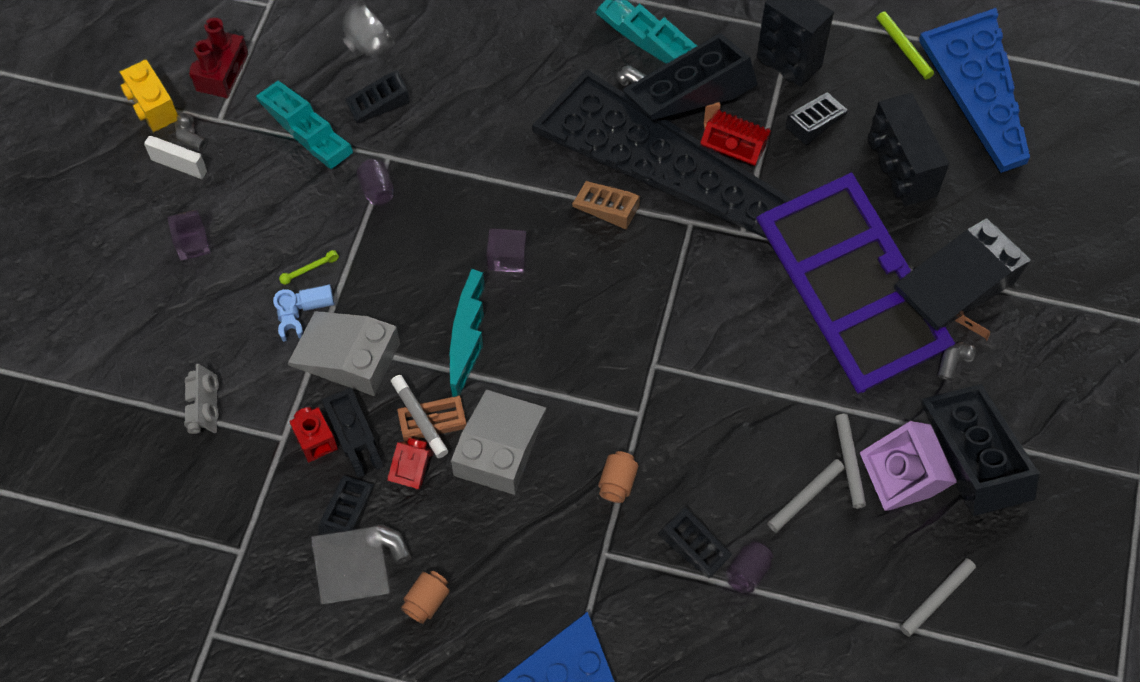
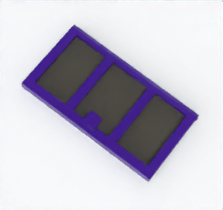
[756,172,955,394]

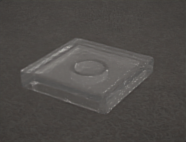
[312,526,389,604]

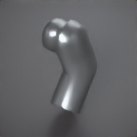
[616,66,646,86]
[175,113,208,152]
[937,342,976,381]
[365,524,411,565]

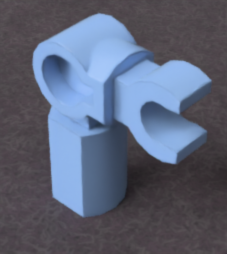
[273,284,335,342]

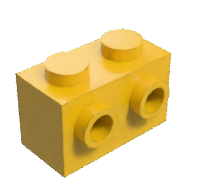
[120,59,178,132]

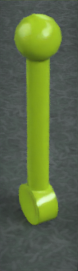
[279,250,339,285]

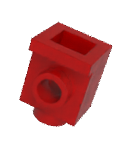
[289,407,338,463]

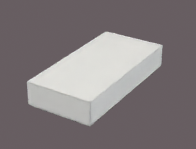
[144,136,207,179]

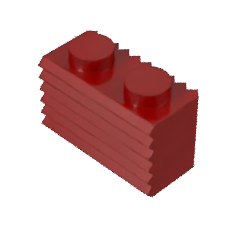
[700,109,771,166]

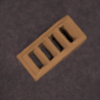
[573,181,640,229]

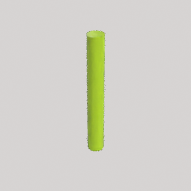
[877,11,934,79]

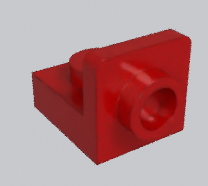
[387,437,434,489]

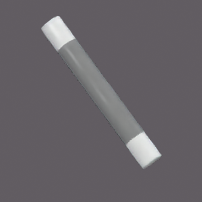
[391,375,449,458]

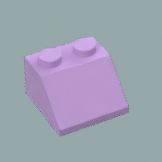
[859,421,957,511]

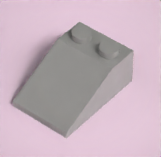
[288,311,400,396]
[451,390,547,495]

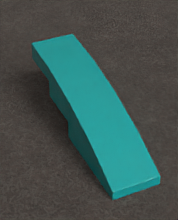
[596,0,697,64]
[256,80,354,169]
[450,269,485,397]

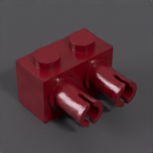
[189,17,249,99]

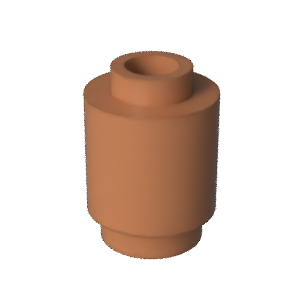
[598,451,639,503]
[401,571,450,624]

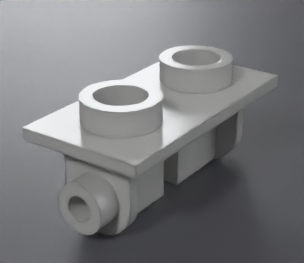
[184,364,219,434]

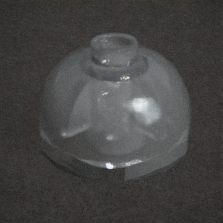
[342,0,397,56]

